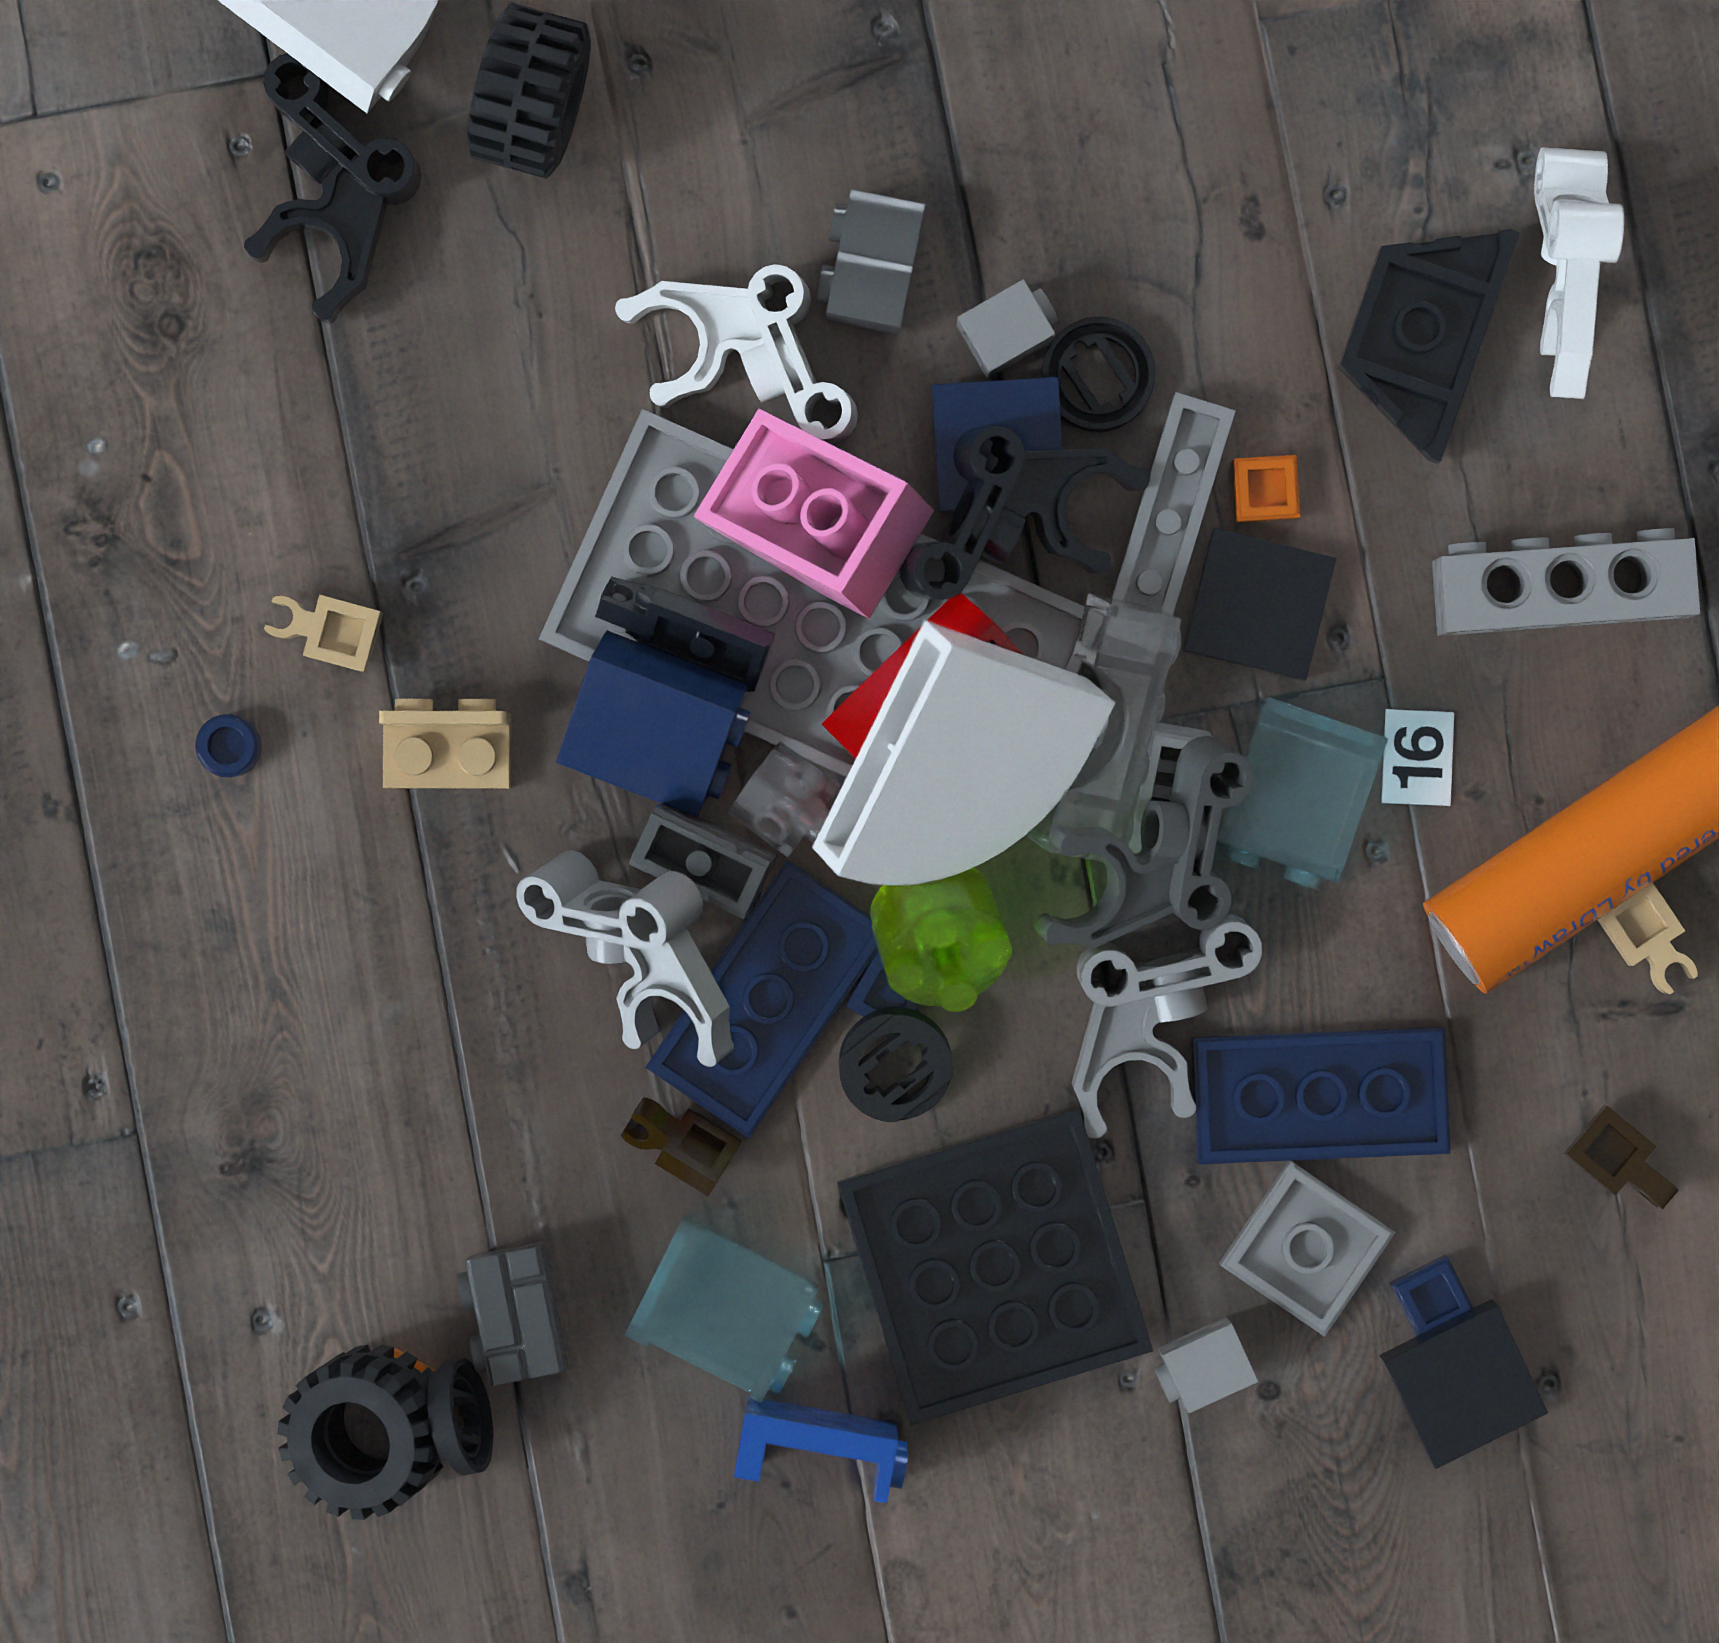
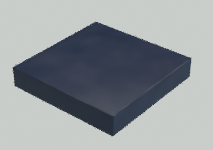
[932,377,1063,511]

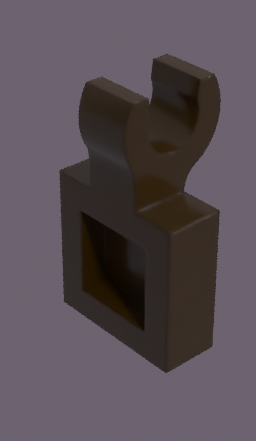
[620,1097,742,1197]
[1564,1105,1679,1209]

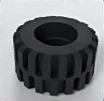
[467,2,591,179]
[277,1345,444,1520]

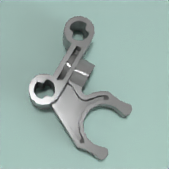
[516,850,734,1067]
[1072,914,1262,1138]

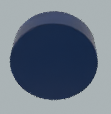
[195,714,262,778]

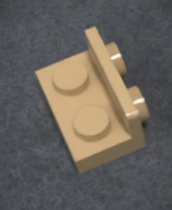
[379,699,511,789]

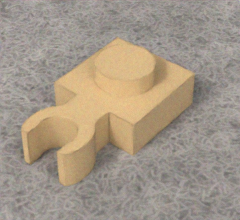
[264,595,383,673]
[1598,883,1698,994]

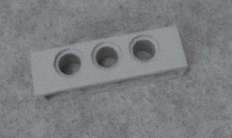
[1432,528,1700,636]

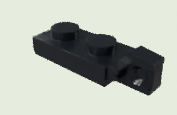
[595,576,776,693]

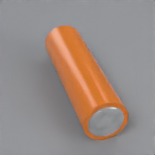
[1423,705,1719,994]

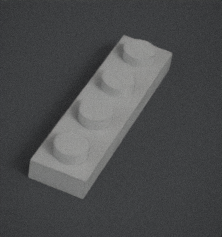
[1100,392,1236,653]

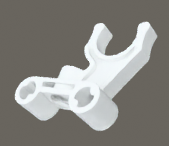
[1534,147,1624,399]
[615,264,858,444]

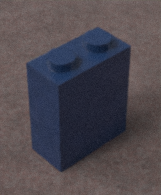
[556,630,751,818]

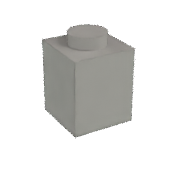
[956,279,1058,380]
[1154,1317,1258,1413]

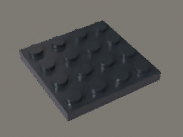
[837,1107,1153,1426]

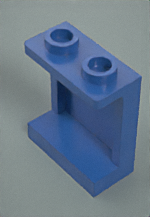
[734,1396,908,1503]

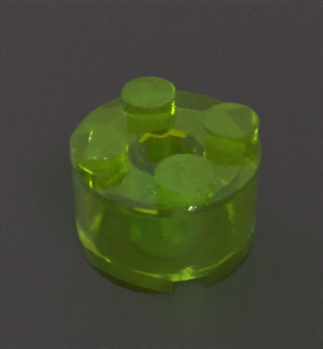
[870,867,1012,1012]

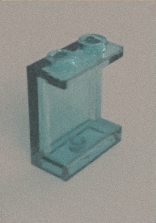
[1216,697,1388,890]
[624,1216,824,1403]

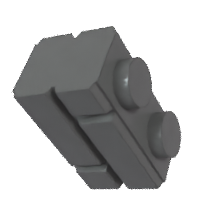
[628,803,778,919]
[457,1241,568,1386]

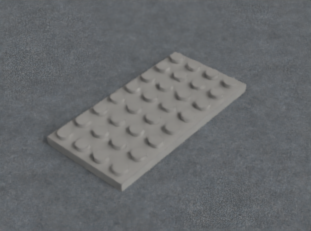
[539,409,1103,777]

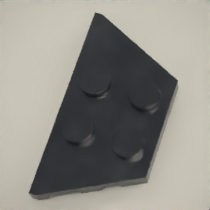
[1338,229,1520,464]

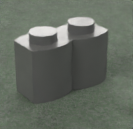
[816,189,926,335]

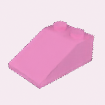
[694,409,934,619]

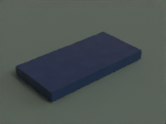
[645,859,891,1138]
[1191,1027,1451,1164]

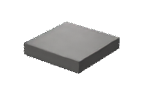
[1218,1161,1396,1337]

